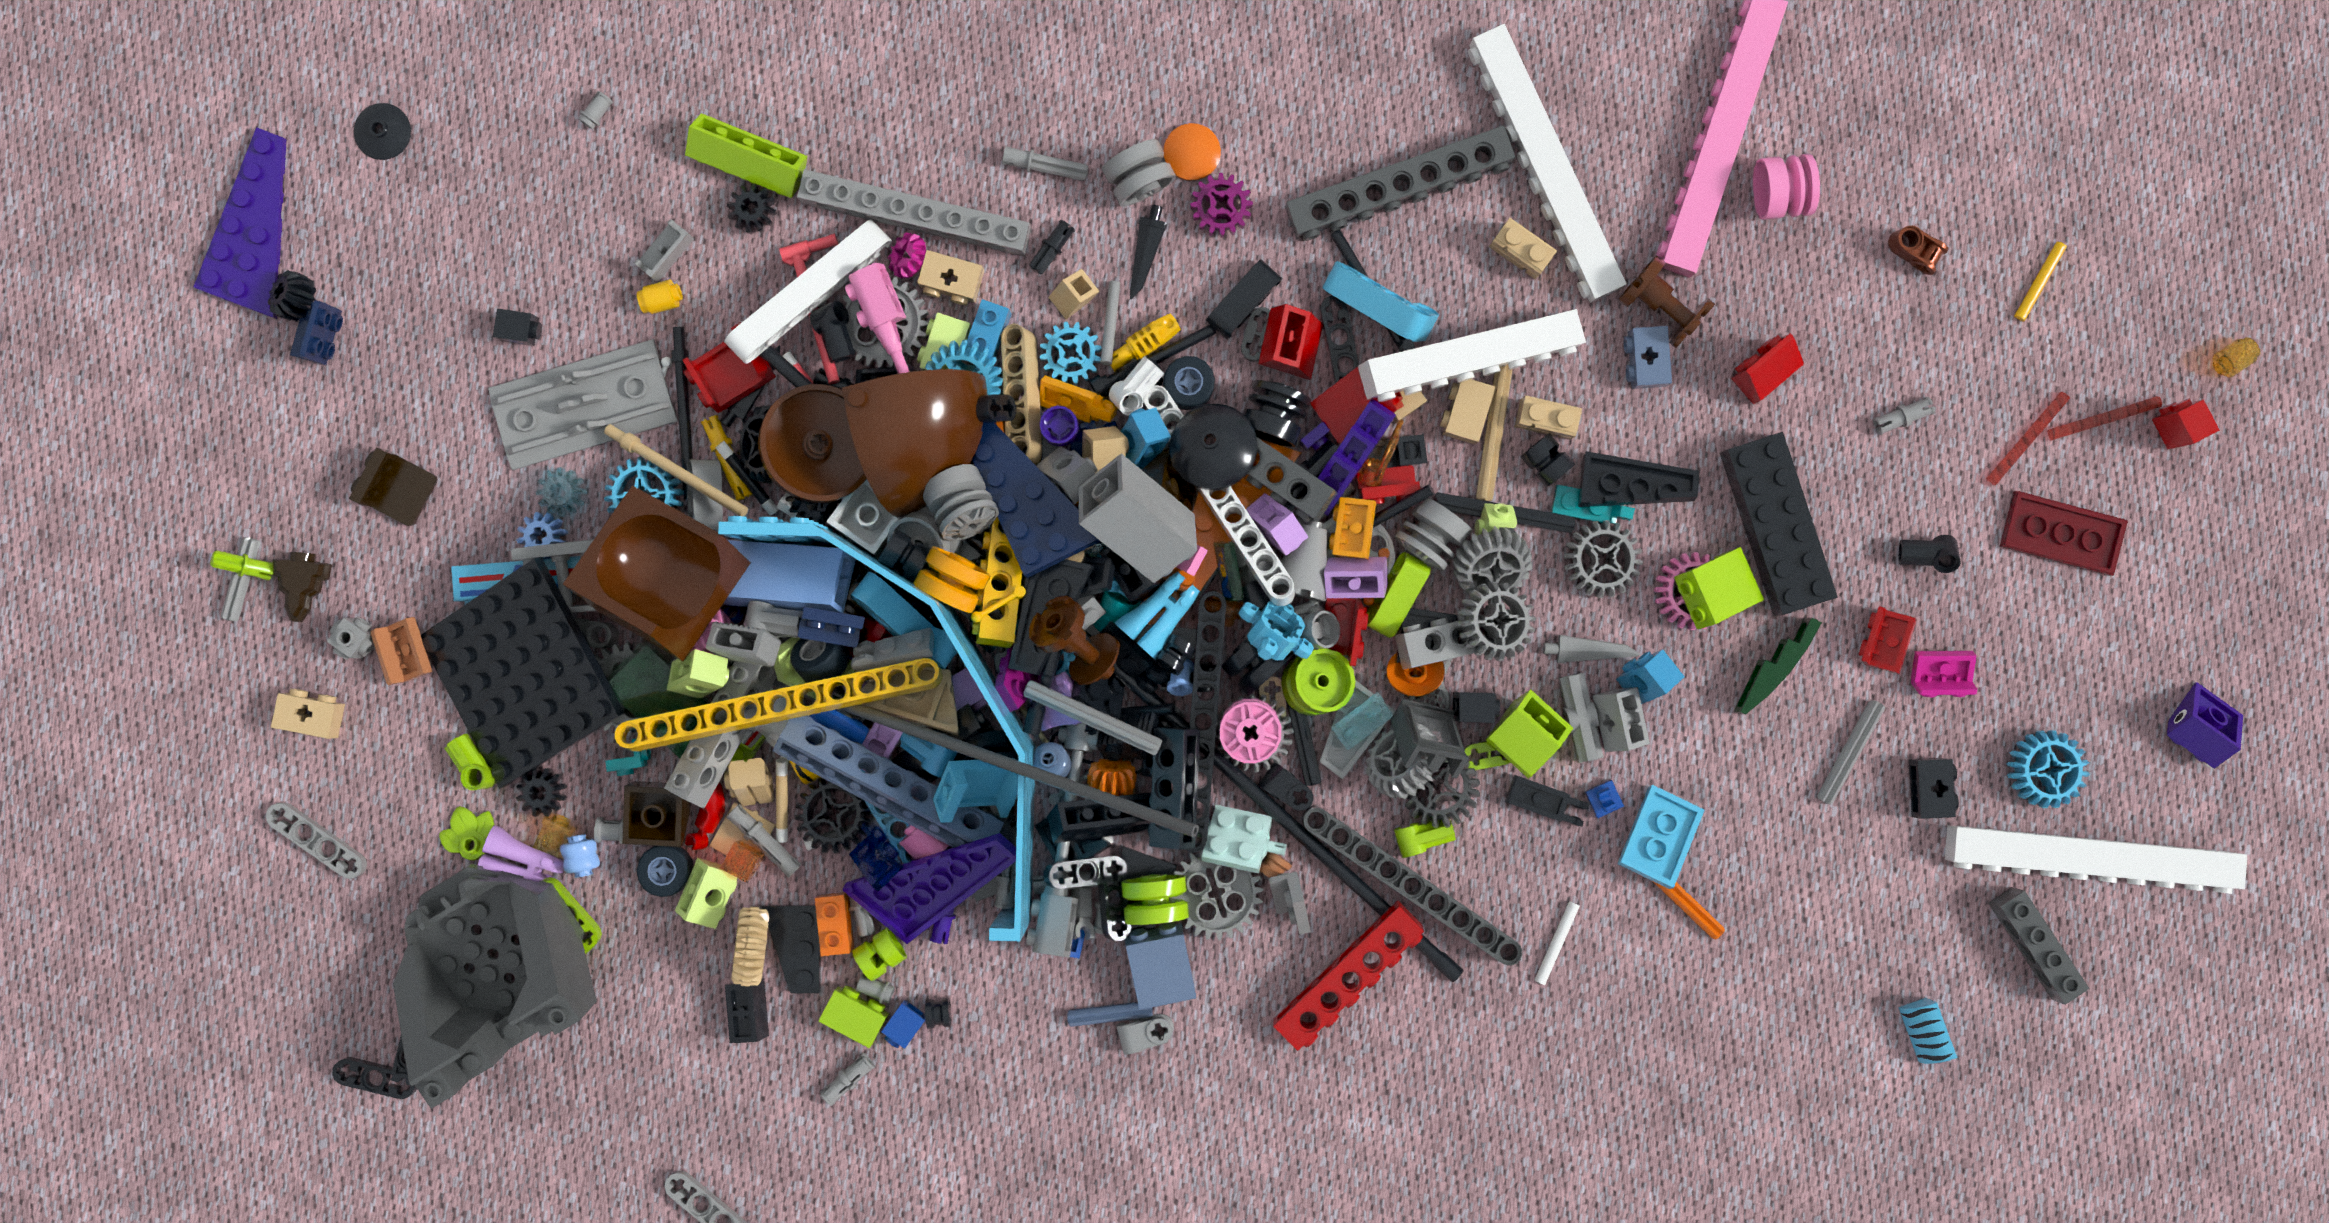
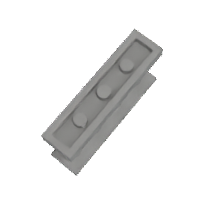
[511,539,595,613]

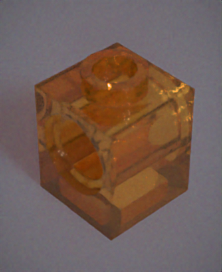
[720,840,765,882]

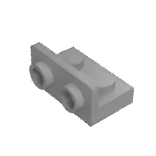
[1269,872,1311,935]

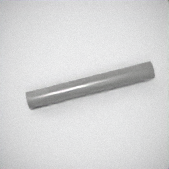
[1100,281,1120,365]

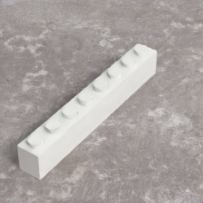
[1358,309,1586,402]

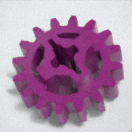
[1190,173,1253,238]

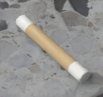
[776,758,788,843]

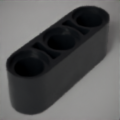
[1206,259,1283,340]

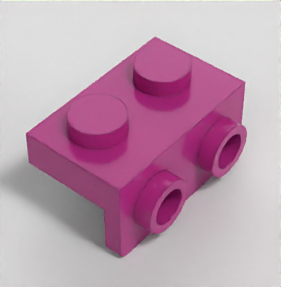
[1911,651,1978,698]

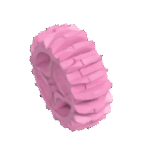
[1654,552,1710,630]

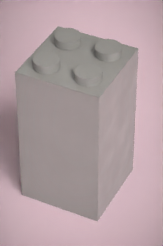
[1078,453,1197,583]

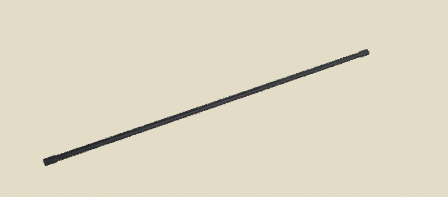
[759,345,1464,982]

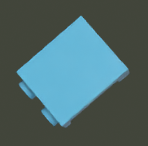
[933,758,1018,823]

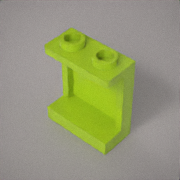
[1674,547,1764,629]

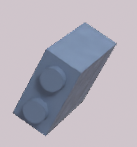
[1125,923,1197,1010]

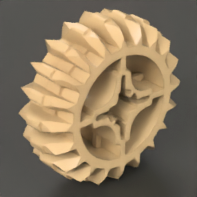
[731,907,769,987]

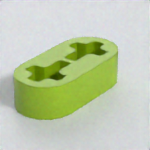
[1464,741,1510,770]

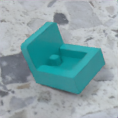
[605,738,651,776]

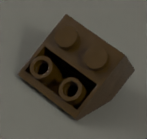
[1142,448,1196,511]

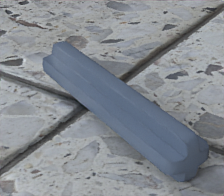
[1067,1002,1153,1027]

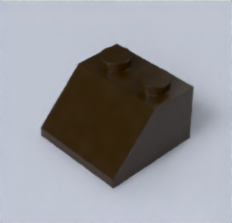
[622,781,691,847]

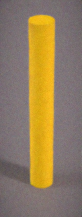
[2014,242,2067,322]

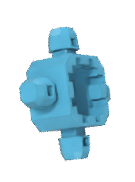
[1238,601,1314,660]

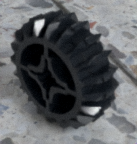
[737,405,773,484]
[795,778,873,854]

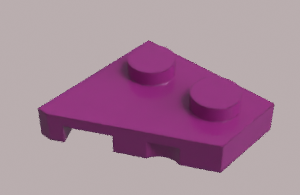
[995,635,1038,712]

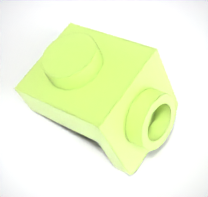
[1475,503,1517,536]

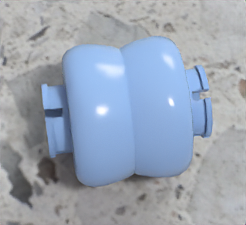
[560,834,600,878]

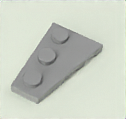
[1320,680,1395,779]

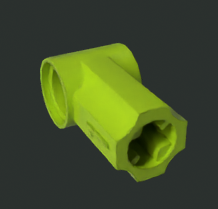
[444,734,496,790]
[1394,819,1456,858]

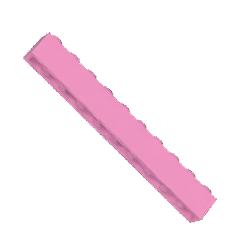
[1656,0,1788,278]

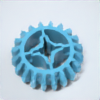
[925,339,1003,395]
[604,457,684,513]
[2006,730,2090,808]

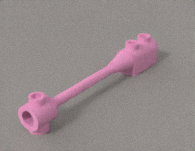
[845,262,910,374]

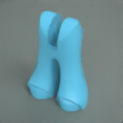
[1115,571,1200,660]

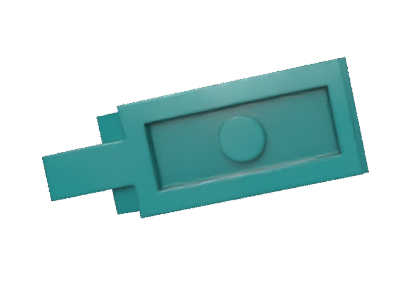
[1551,485,1635,524]

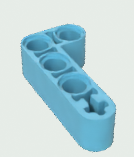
[1322,261,1439,342]
[850,572,957,670]

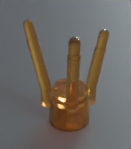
[1358,420,1404,487]

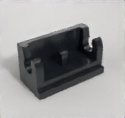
[725,978,769,1043]

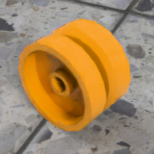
[913,546,991,613]

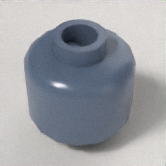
[1033,742,1072,777]

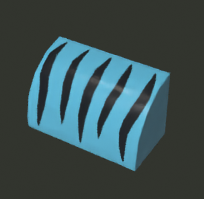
[1898,998,1957,1064]

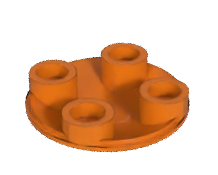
[1164,123,1221,180]

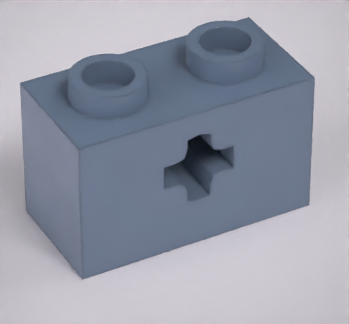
[1623,326,1672,389]

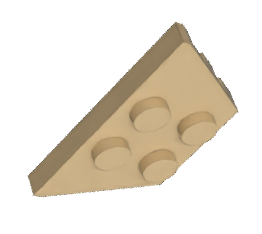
[861,667,959,736]

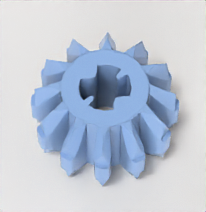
[516,512,568,559]

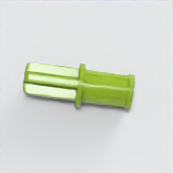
[210,551,273,581]

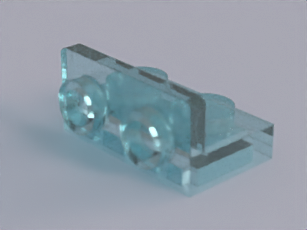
[1330,692,1393,750]

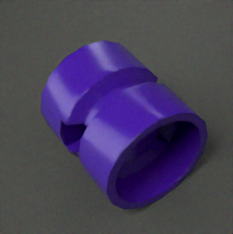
[1040,405,1079,447]

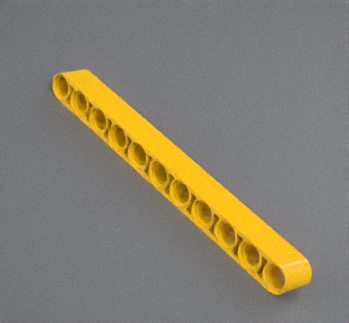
[615,658,943,751]

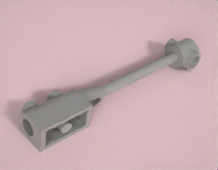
[1027,723,1100,958]

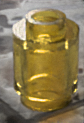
[2213,337,2260,377]

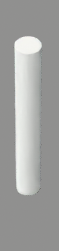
[1534,901,1580,985]

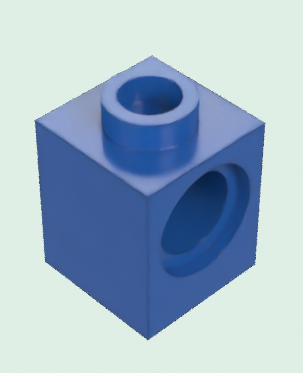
[881,1000,925,1049]

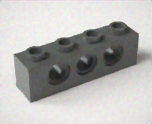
[1246,437,1338,522]
[1988,887,2090,1005]

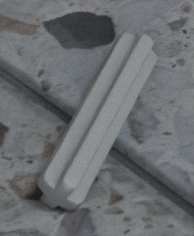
[221,537,260,621]

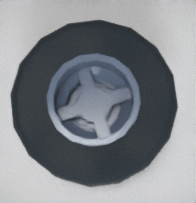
[1163,356,1215,410]
[636,846,694,897]

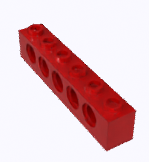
[1273,900,1424,1051]

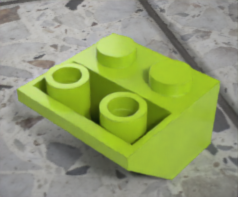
[1486,689,1573,779]

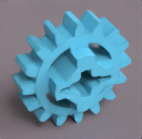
[1040,321,1102,385]

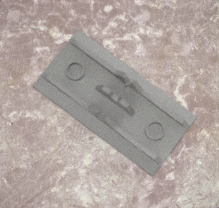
[488,339,678,470]

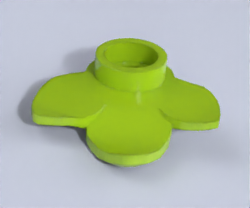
[439,806,494,861]

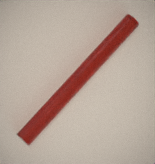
[1986,392,2070,486]
[2047,396,2162,441]

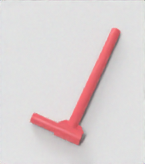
[779,233,840,385]

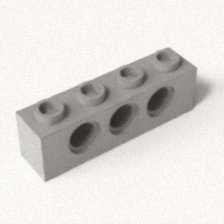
[1395,608,1515,669]

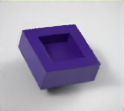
[1299,422,1330,451]

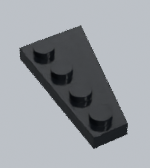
[1578,451,1699,507]

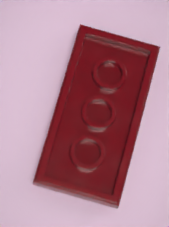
[2000,491,2128,576]

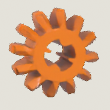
[1087,758,1137,796]

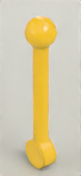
[971,586,1026,623]

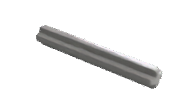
[1817,700,1885,805]

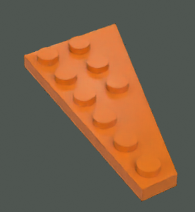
[1173,439,1302,594]

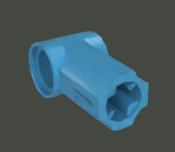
[900,733,958,778]

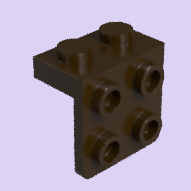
[349,447,438,526]

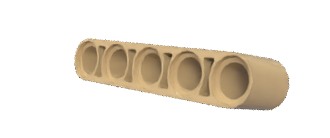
[1001,324,1042,465]

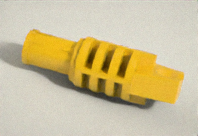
[1110,313,1181,372]

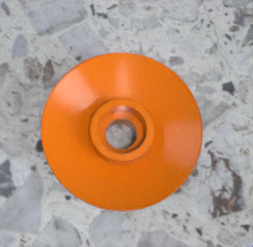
[1386,653,1445,696]

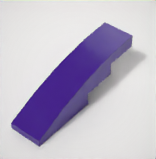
[1318,399,1396,516]

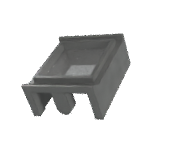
[1391,699,1470,778]

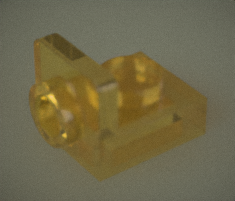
[533,813,576,859]

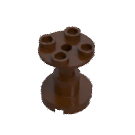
[1619,256,1715,348]
[1029,596,1120,685]

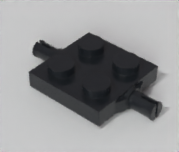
[1071,674,1125,735]

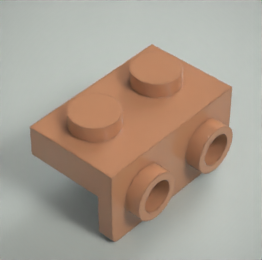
[370,617,432,685]

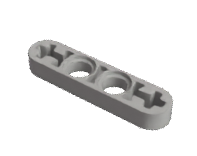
[266,802,367,879]
[664,1170,748,1223]

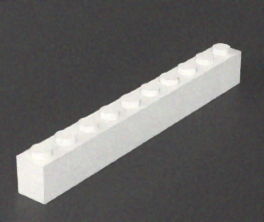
[1468,24,1627,303]
[1945,825,2247,894]

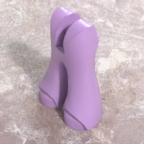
[478,825,564,882]

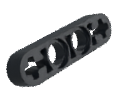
[1320,295,1359,383]

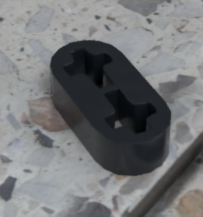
[976,394,1016,423]

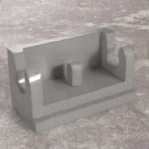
[634,218,694,282]

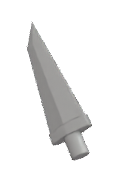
[1543,635,1640,663]

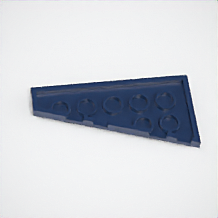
[972,423,1101,578]

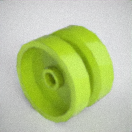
[1281,648,1356,716]
[1121,874,1189,925]

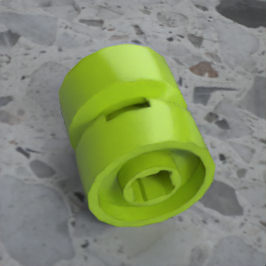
[852,927,907,982]

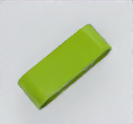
[1367,552,1431,638]

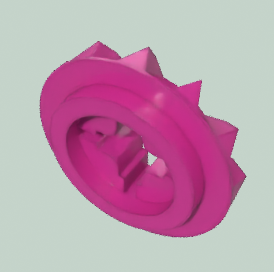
[887,232,926,279]

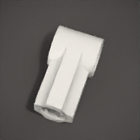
[1109,356,1164,416]

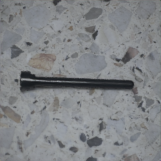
[1089,325,1217,398]

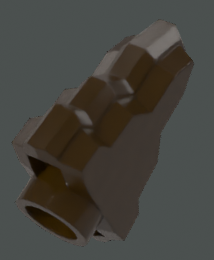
[273,552,332,622]

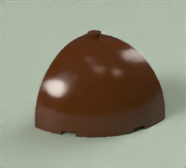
[842,369,987,518]

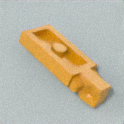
[1039,375,1118,423]

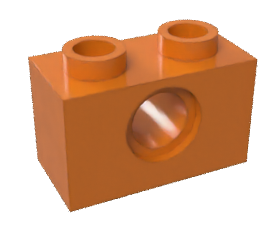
[815,892,854,956]

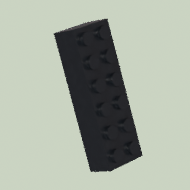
[1720,432,1838,616]

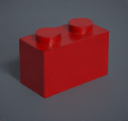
[2152,398,2220,450]

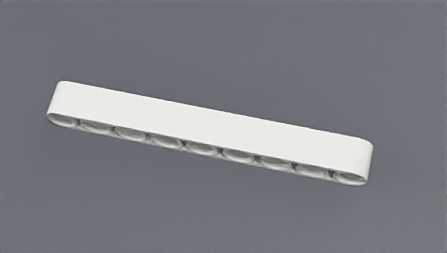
[1143,385,1295,606]

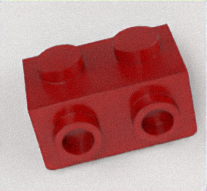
[1356,465,1420,504]
[1859,606,1917,674]

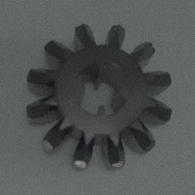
[727,184,777,234]
[268,270,316,322]
[516,768,567,817]

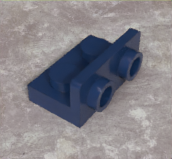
[797,607,865,648]

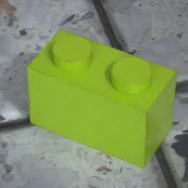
[818,985,889,1049]

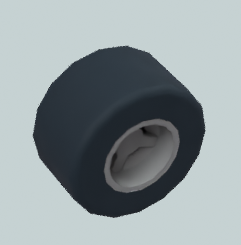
[790,638,849,683]

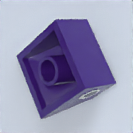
[2167,682,2243,769]

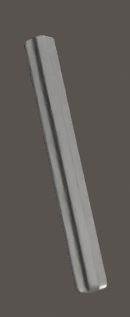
[1024,681,1162,755]

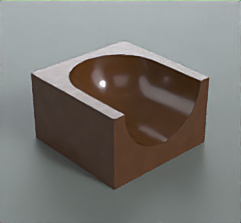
[563,485,751,661]

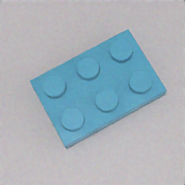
[1617,785,1704,889]

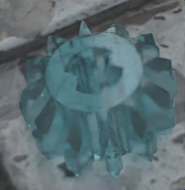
[535,467,588,517]

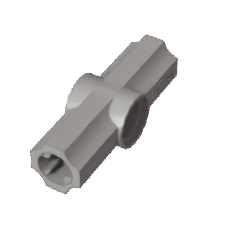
[1558,673,1604,763]

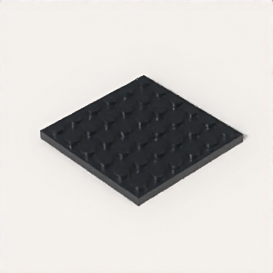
[421,557,625,789]

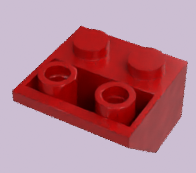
[1258,304,1323,380]
[1731,333,1804,404]

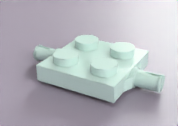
[1196,805,1287,874]

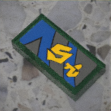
[1214,541,1244,601]

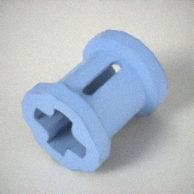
[1167,659,1194,696]

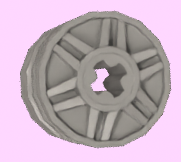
[923,464,999,541]
[1394,498,1472,572]

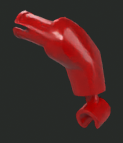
[685,782,725,850]

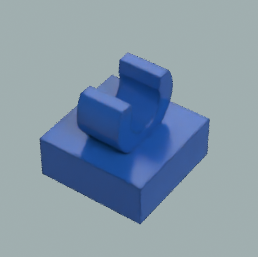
[1584,780,1624,818]

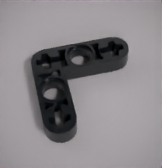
[1043,856,1131,941]
[332,1036,417,1099]

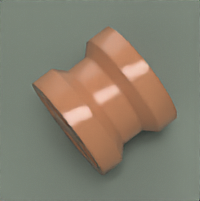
[1260,852,1292,878]

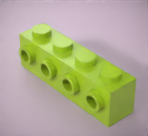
[685,113,808,198]

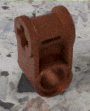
[1888,225,1949,275]

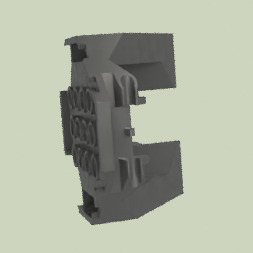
[393,864,597,1109]

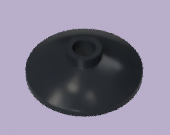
[354,103,411,160]

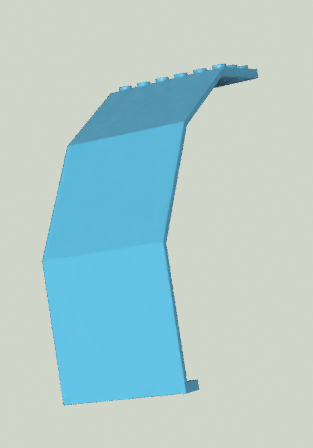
[718,516,1036,941]

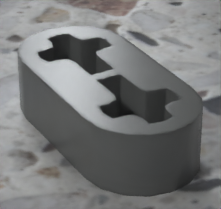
[1241,307,1270,362]

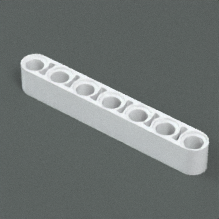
[724,219,892,364]

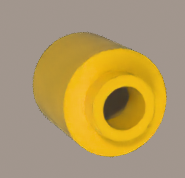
[637,279,683,314]

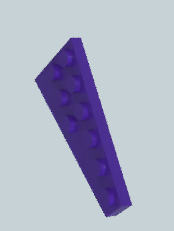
[193,127,287,319]
[842,833,1016,944]

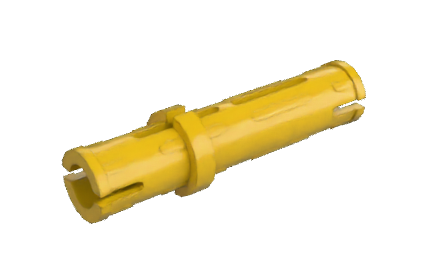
[701,415,753,501]

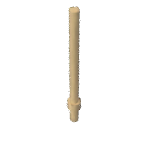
[604,424,748,516]

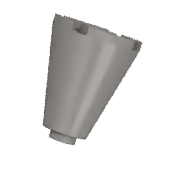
[1273,520,1327,602]

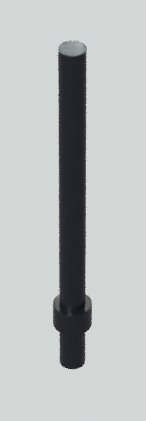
[671,327,693,500]

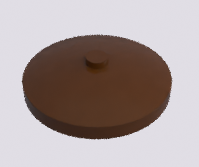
[758,384,867,503]

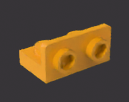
[1329,497,1376,560]

